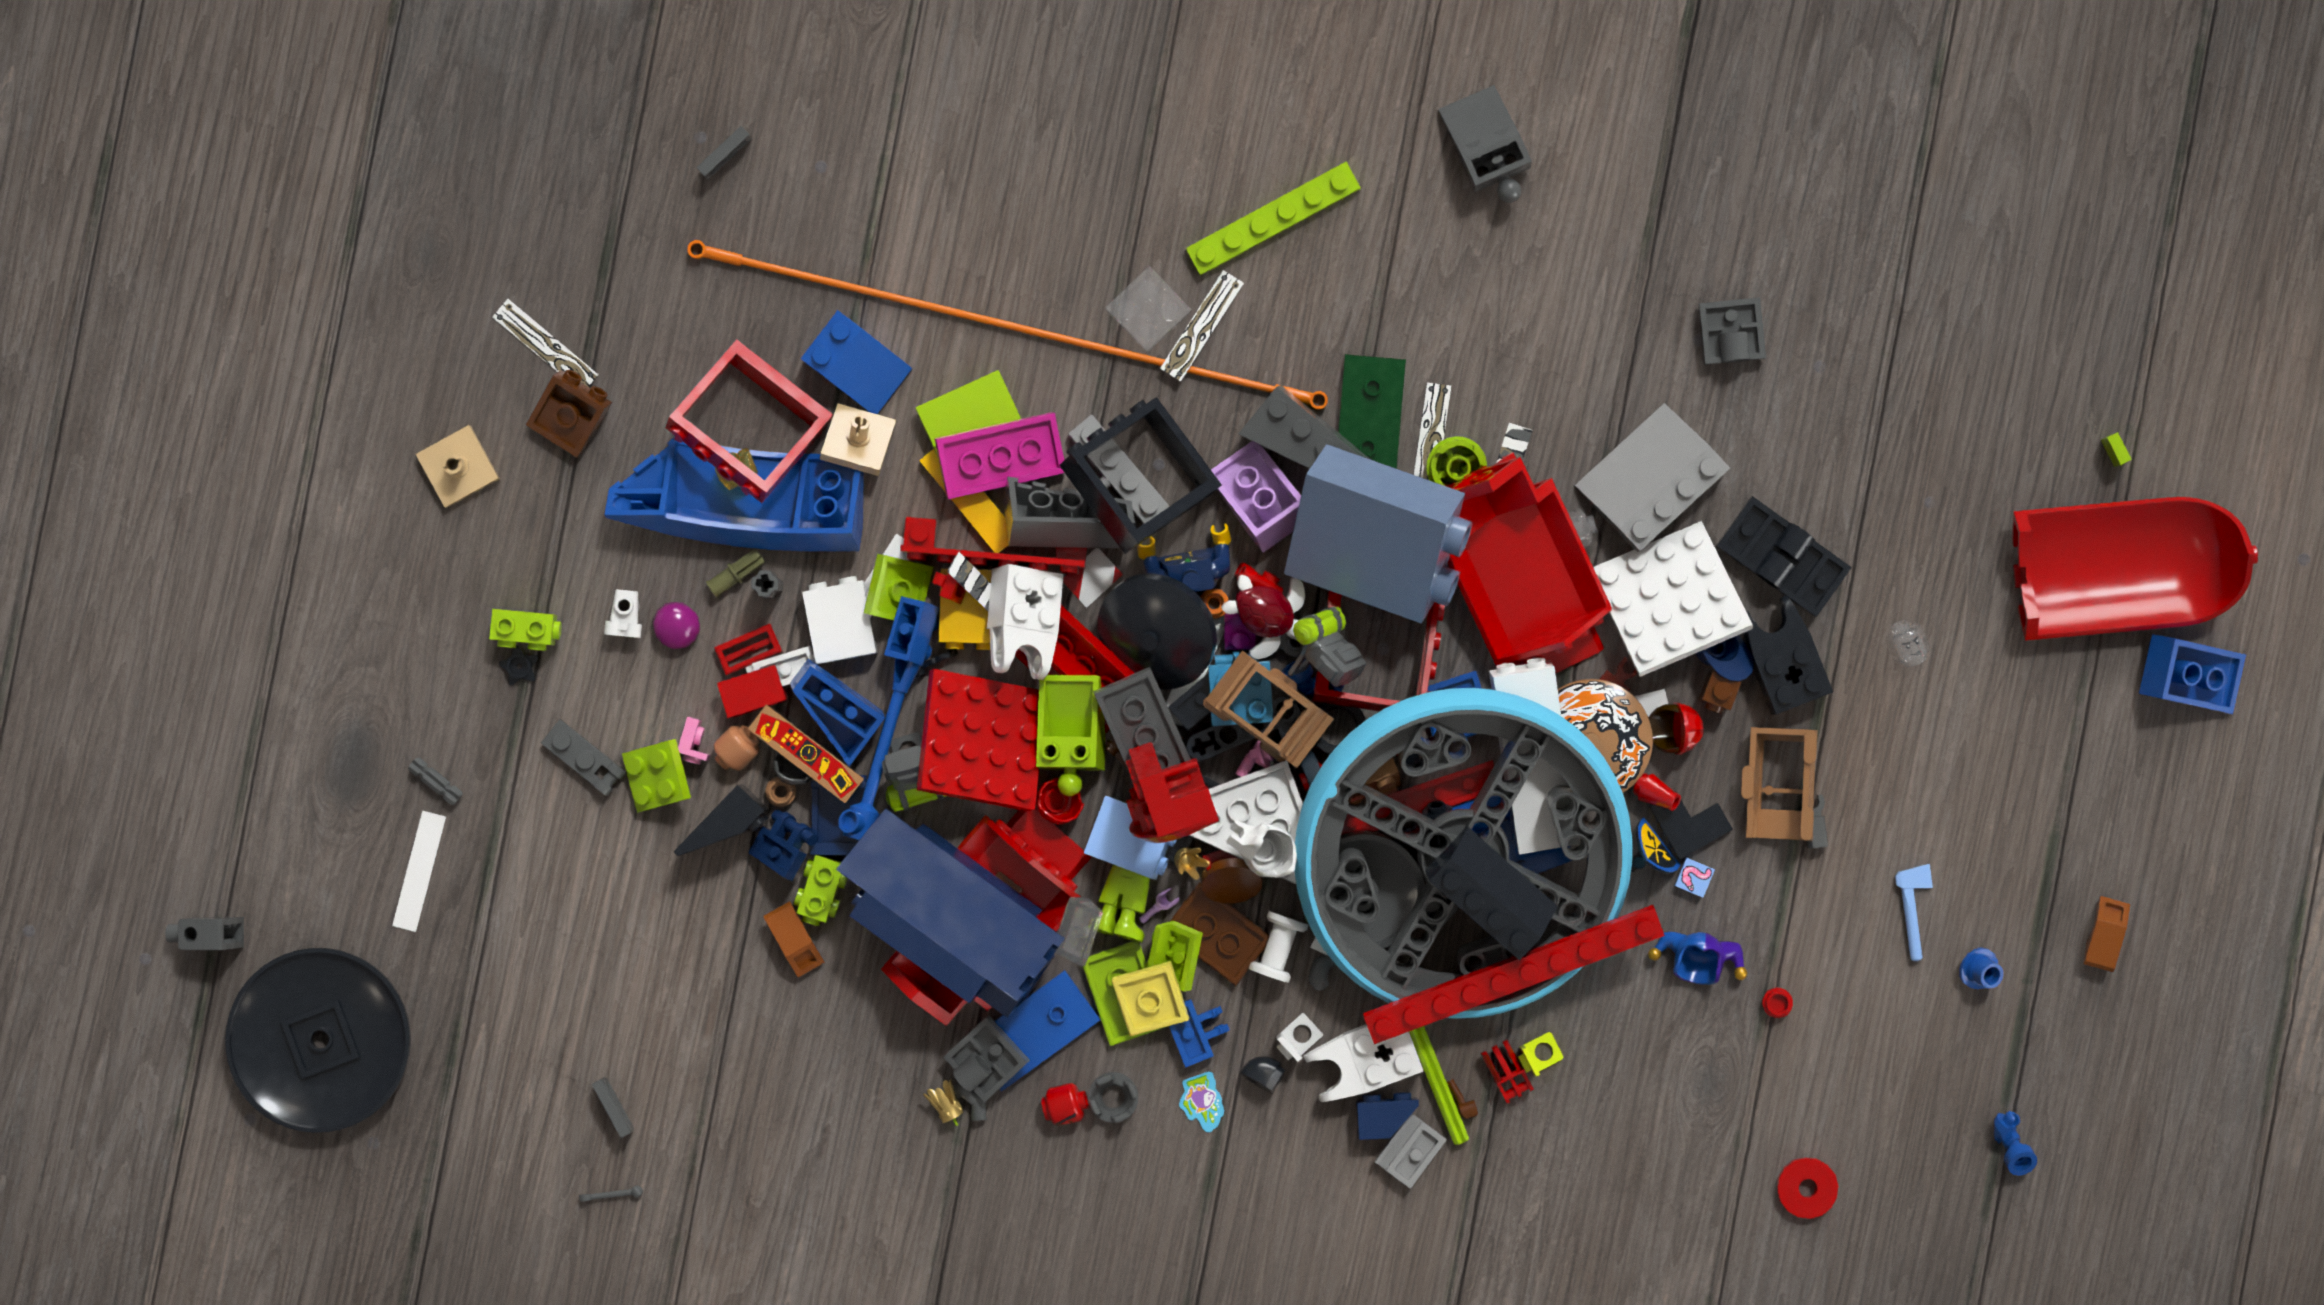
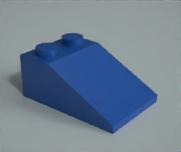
[800,310,913,415]
[2139,634,2246,714]

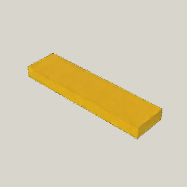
[919,449,1008,553]

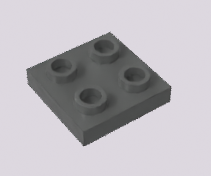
[1698,297,1766,365]
[943,1015,1030,1103]

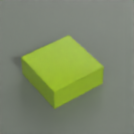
[2101,432,2132,467]

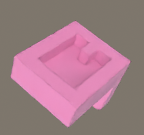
[678,717,710,765]

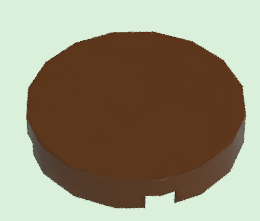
[1201,858,1263,903]

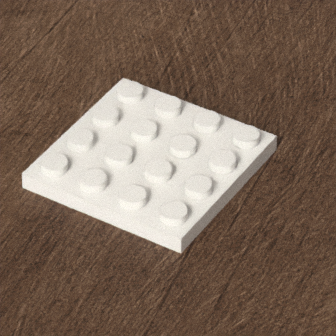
[1593,521,1753,677]

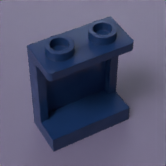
[810,775,874,855]

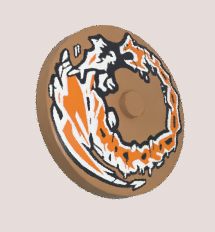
[1558,679,1653,793]

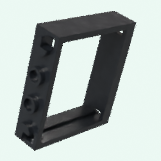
[1059,397,1222,554]

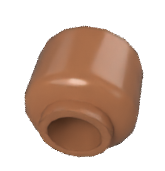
[714,725,759,771]

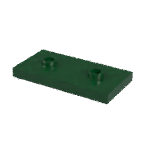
[1338,354,1406,469]

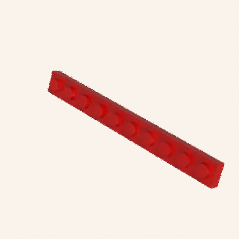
[1202,760,1495,870]
[1363,905,1665,1044]

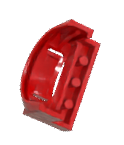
[1126,742,1219,843]

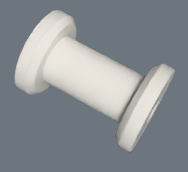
[1248,911,1309,983]

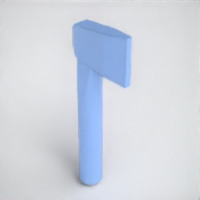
[1895,864,1933,961]

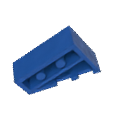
[790,659,885,766]

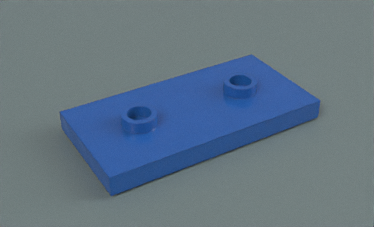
[995,970,1101,1092]

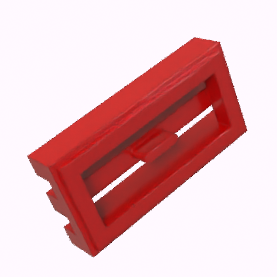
[714,623,783,676]

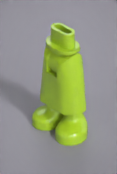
[1088,864,1150,943]

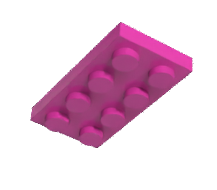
[934,412,1064,499]

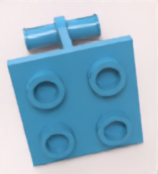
[1208,651,1273,726]

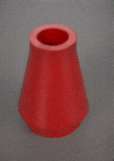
[1633,773,1681,811]

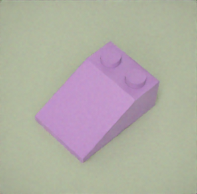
[1211,441,1301,552]

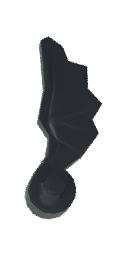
[915,649,958,678]

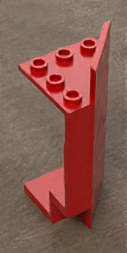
[1445,452,1612,674]
[881,808,1091,1026]

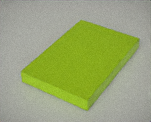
[915,370,1021,459]
[1081,941,1168,1046]

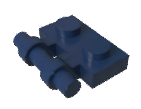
[748,810,818,881]

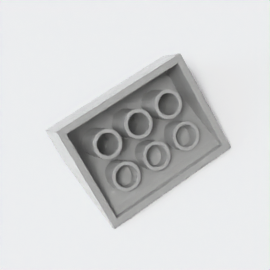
[1574,403,1730,552]

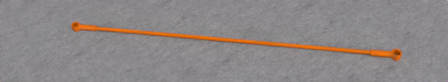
[687,240,1328,410]

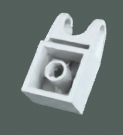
[987,564,1063,680]
[1303,1024,1423,1102]

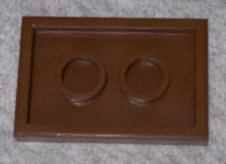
[1169,882,1270,986]

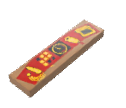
[748,705,864,803]

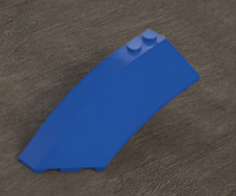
[604,437,864,551]

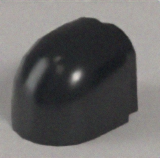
[1239,1056,1286,1094]

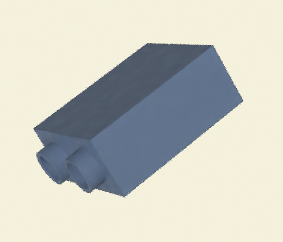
[1284,444,1472,624]

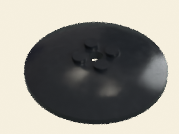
[225,948,411,1133]

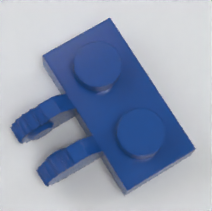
[1169,999,1230,1068]

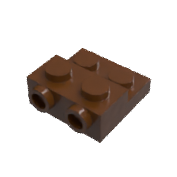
[526,370,612,458]

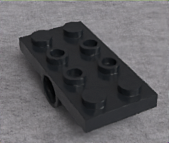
[1716,496,1852,617]

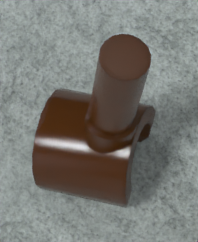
[1447,1079,1478,1119]

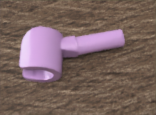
[1139,888,1179,924]

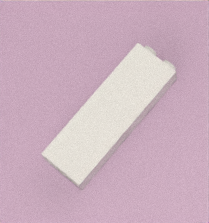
[1489,658,1579,854]

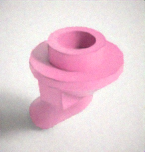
[1235,740,1274,777]

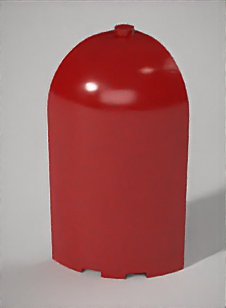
[2012,497,2258,641]

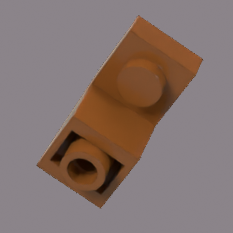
[2083,896,2130,972]
[763,901,825,977]

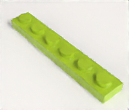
[1186,161,1361,276]

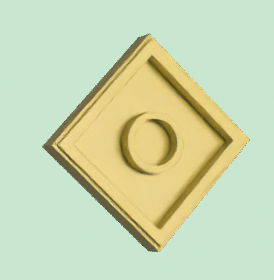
[1112,961,1189,1037]

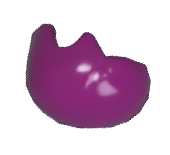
[652,602,700,649]

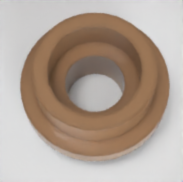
[766,777,796,807]

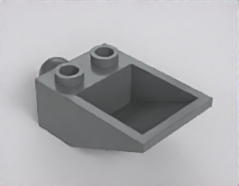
[1438,85,1532,203]

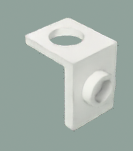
[1276,1013,1323,1062]

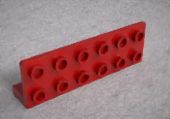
[900,517,1087,574]

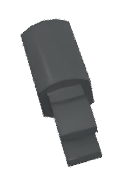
[1800,795,1828,849]

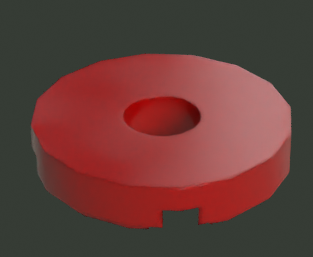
[1777,1157,1839,1219]

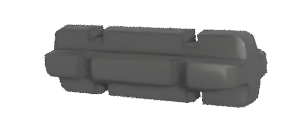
[408,758,463,805]

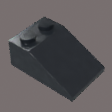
[674,784,770,856]

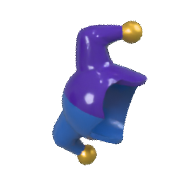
[1648,931,1747,985]

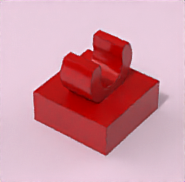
[932,571,966,605]

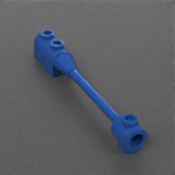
[839,596,940,840]

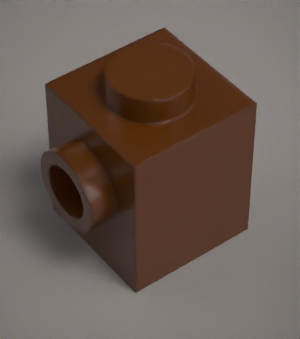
[1698,671,1741,714]

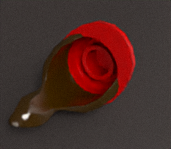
[1649,702,1704,755]

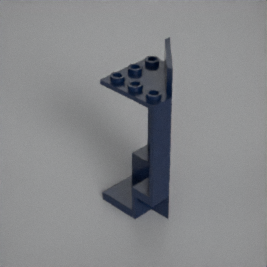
[836,808,1065,1018]

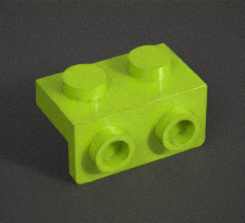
[1146,921,1203,992]

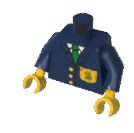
[1137,523,1231,592]

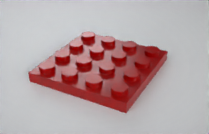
[917,669,1039,812]

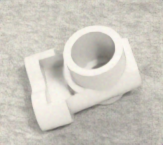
[604,589,642,638]

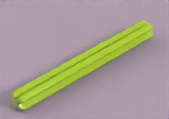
[1409,1026,1469,1145]

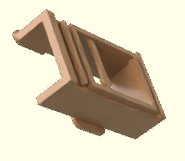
[1203,651,1334,768]
[1741,727,1818,841]

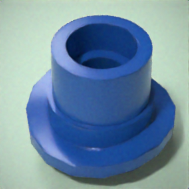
[1959,947,2003,990]

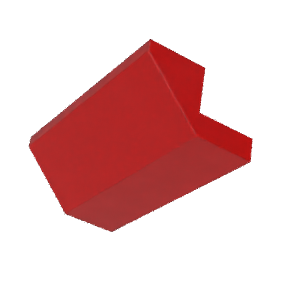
[1015,605,1134,734]

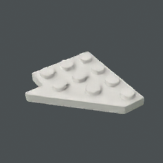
[1189,760,1303,884]

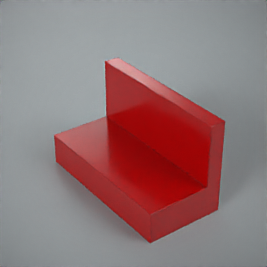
[717,665,789,719]

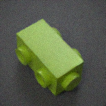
[489,609,562,651]
[794,855,848,926]

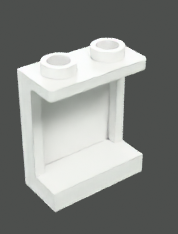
[802,576,878,665]

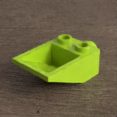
[1036,675,1106,796]

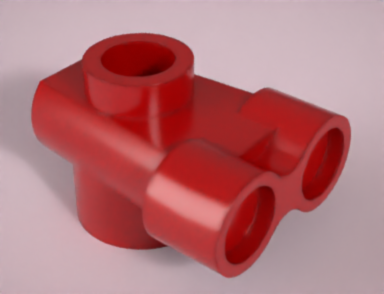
[1234,562,1283,593]

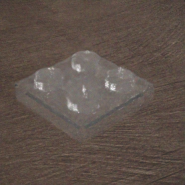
[1105,266,1192,353]

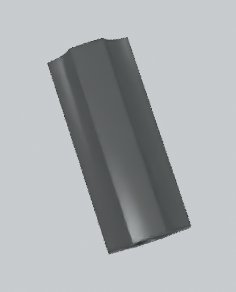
[751,570,783,599]

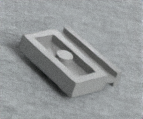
[1374,1113,1447,1189]

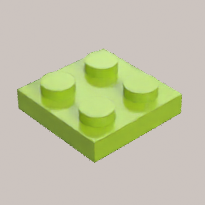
[864,554,933,620]
[622,739,691,813]

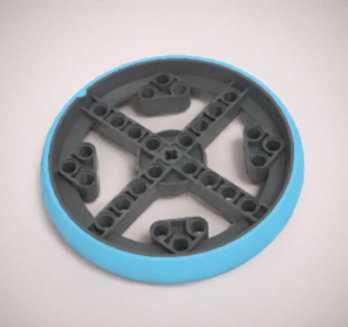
[1294,688,1632,1018]

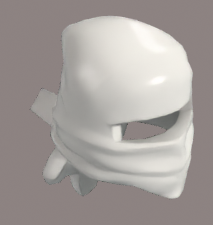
[1226,820,1297,878]

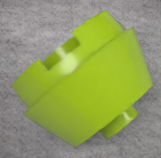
[1426,436,1487,486]

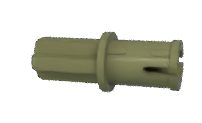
[706,549,765,598]

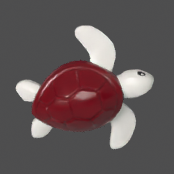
[1221,575,1305,659]

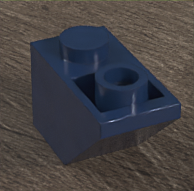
[1356,1092,1419,1140]

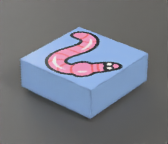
[1674,857,1715,897]

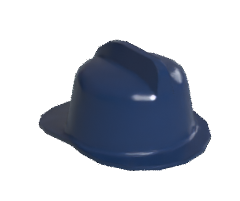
[1695,635,1754,682]

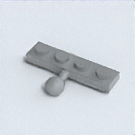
[1068,414,1169,524]

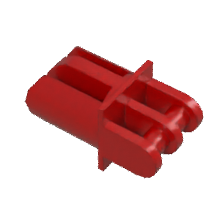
[1480,1039,1534,1104]

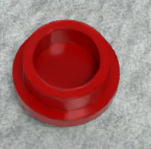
[1762,987,1793,1018]

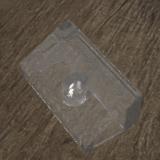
[1056,897,1103,966]

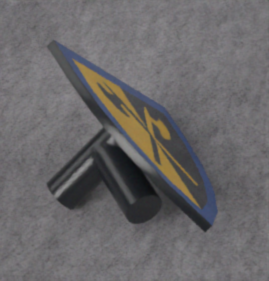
[1631,817,1681,874]

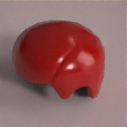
[1036,778,1084,825]

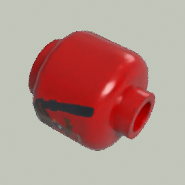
[1041,1083,1089,1126]

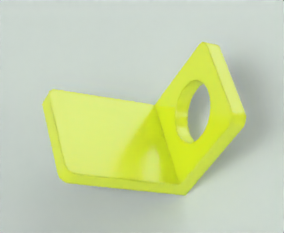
[1518,1032,1563,1077]

